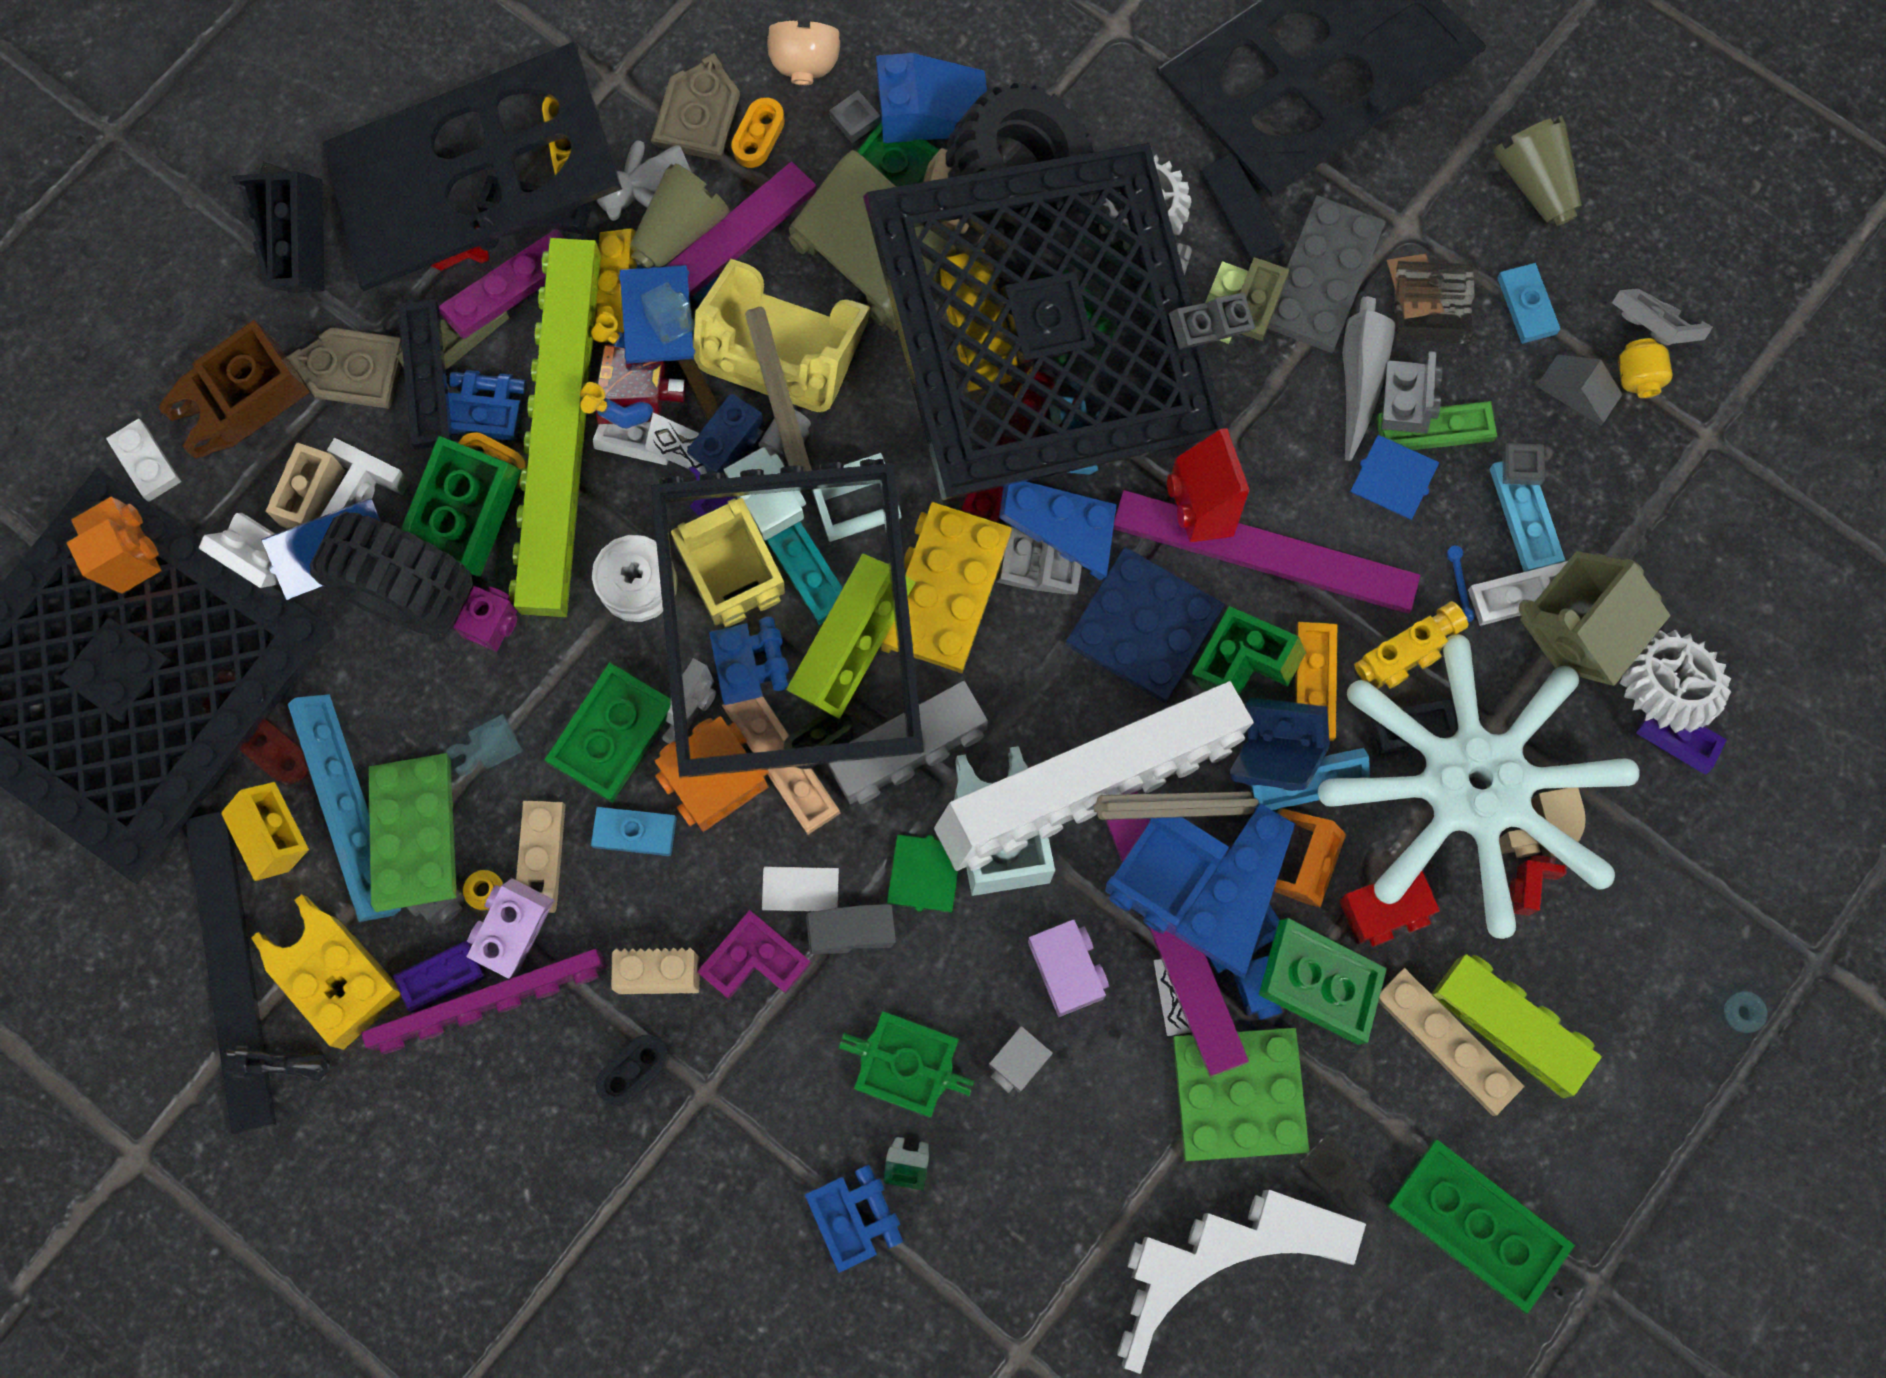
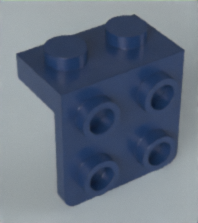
[1230,698,1330,791]

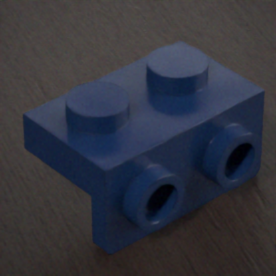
[687,394,766,478]

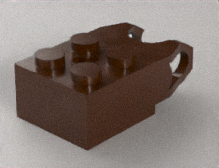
[158,319,310,459]

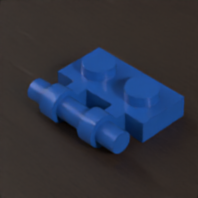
[448,369,527,441]
[709,617,789,705]
[805,1165,904,1273]

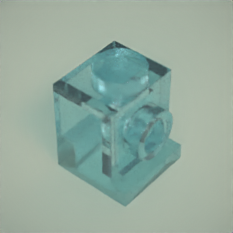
[641,282,695,345]

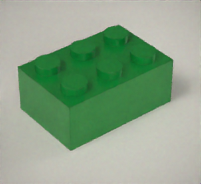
[401,436,522,577]

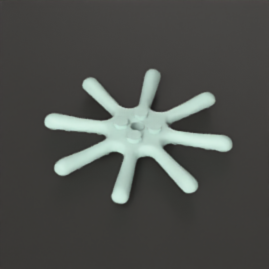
[1318,634,1639,939]

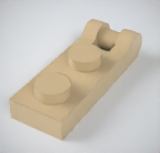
[516,801,566,913]

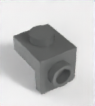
[407,889,466,926]

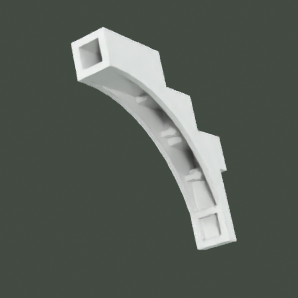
[1117,1190,1366,1374]

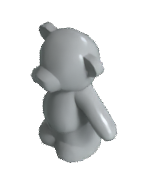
[596,140,691,220]

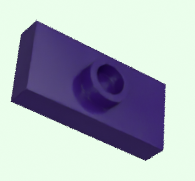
[393,940,486,1013]

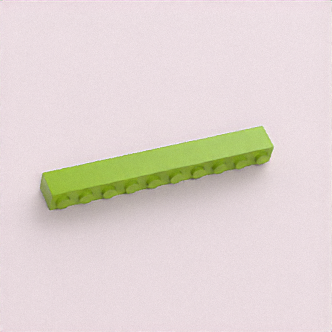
[509,238,601,617]

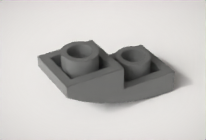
[1168,292,1255,350]
[806,904,896,954]

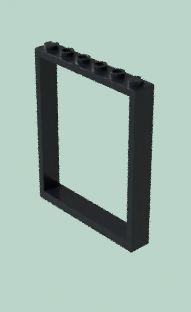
[651,459,924,778]

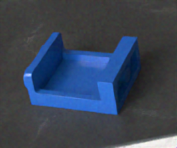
[1105,817,1229,936]

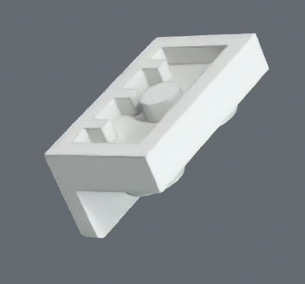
[199,513,279,588]

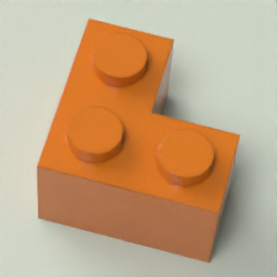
[66,496,162,594]

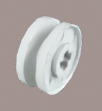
[592,535,678,622]

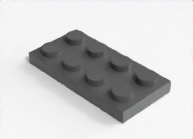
[1268,195,1386,353]

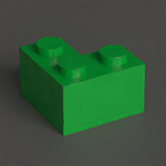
[1192,606,1306,696]

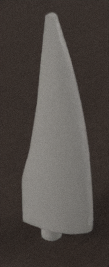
[1342,297,1396,461]

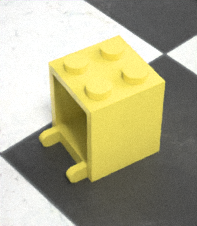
[671,497,785,628]

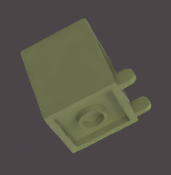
[1519,551,1671,686]

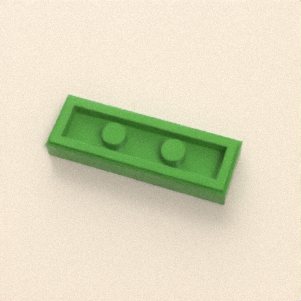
[1376,401,1497,450]

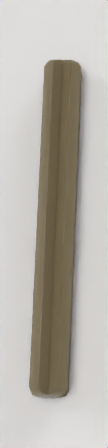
[745,307,812,471]
[1093,791,1259,820]

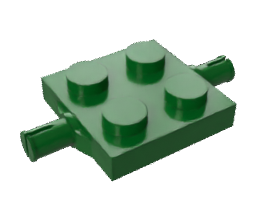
[839,1011,975,1118]

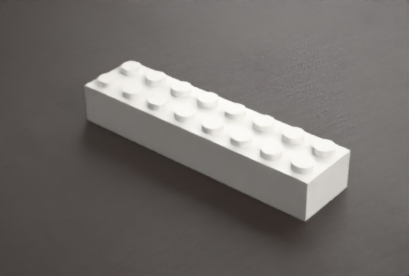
[934,681,1254,871]

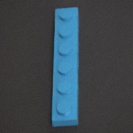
[288,694,401,922]

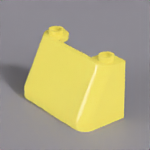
[693,259,870,412]

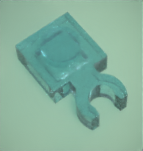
[446,714,523,776]

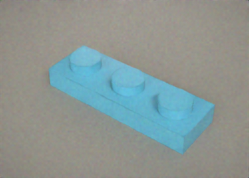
[1490,462,1565,572]

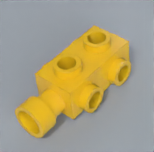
[1354,601,1468,689]

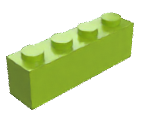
[786,553,916,719]
[1432,954,1602,1098]

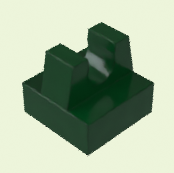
[883,1137,930,1191]

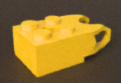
[251,894,402,1050]

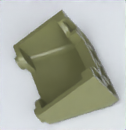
[789,150,956,332]

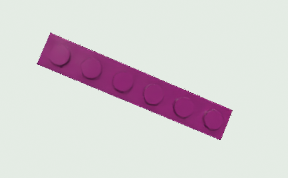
[361,949,607,1054]

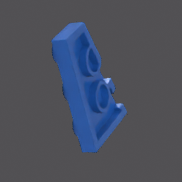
[999,481,1117,580]

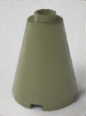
[1493,115,1582,226]
[630,163,730,268]

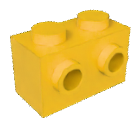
[221,782,309,881]

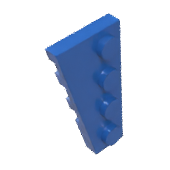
[1175,803,1295,979]

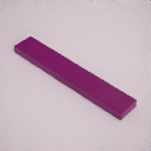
[665,161,817,298]

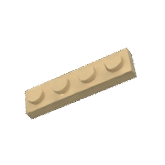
[1378,968,1525,1116]

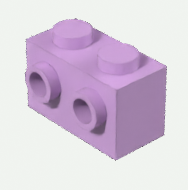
[467,878,554,979]
[1028,919,1109,1018]

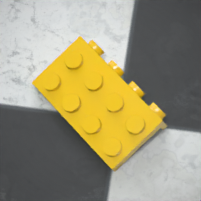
[881,502,1012,673]

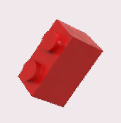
[1339,871,1440,947]

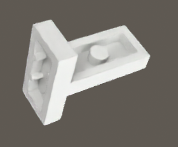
[320,438,410,517]

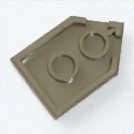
[651,53,740,160]
[286,328,402,409]

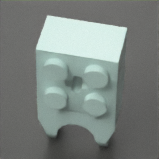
[954,746,1055,896]

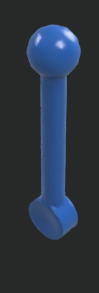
[1446,545,1475,622]

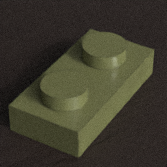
[1240,257,1290,341]

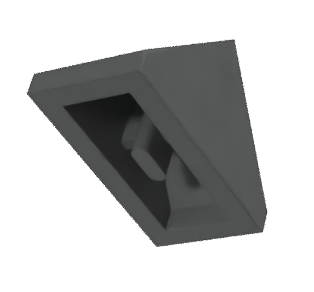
[1537,355,1622,426]

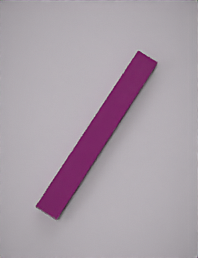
[1113,490,1421,614]
[1105,791,1249,1078]

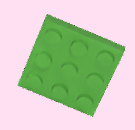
[1173,1028,1309,1162]

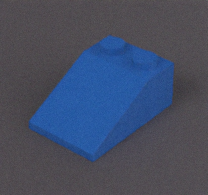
[876,53,987,143]

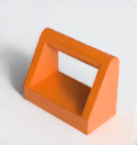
[1273,808,1346,908]

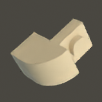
[1499,788,1586,859]

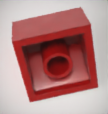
[1167,428,1250,542]

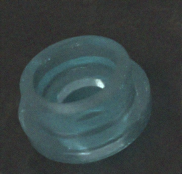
[1724,992,1767,1033]

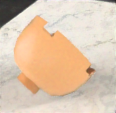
[767,21,840,85]

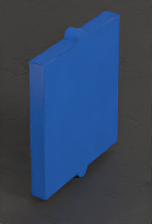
[1350,435,1439,520]

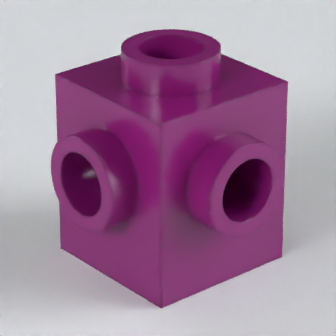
[453,586,517,652]

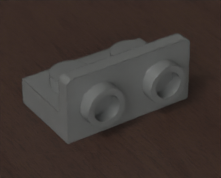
[1381,351,1442,434]

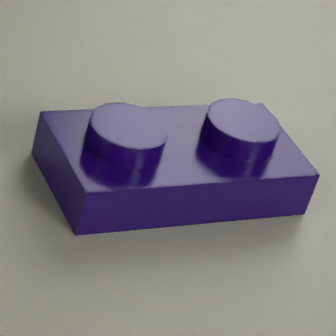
[1636,714,1727,775]

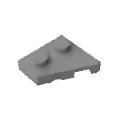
[1612,289,1713,345]
[663,658,716,744]

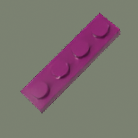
[439,229,566,339]

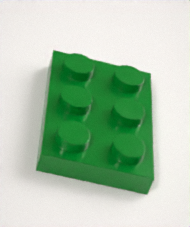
[545,662,671,803]
[1259,918,1387,1045]

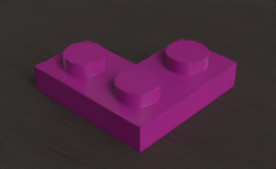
[697,910,812,999]

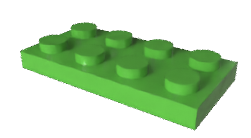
[369,753,457,912]

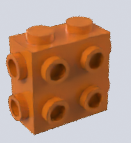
[655,716,769,832]

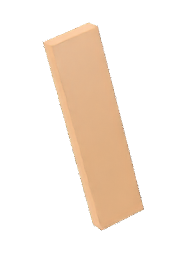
[722,697,840,835]

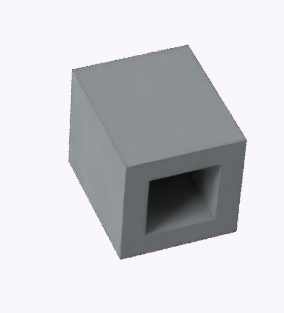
[989,1026,1053,1093]

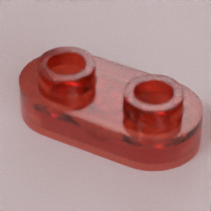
[240,719,309,784]

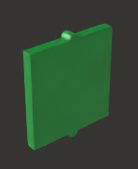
[887,835,958,913]

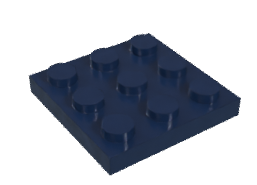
[1065,547,1225,704]

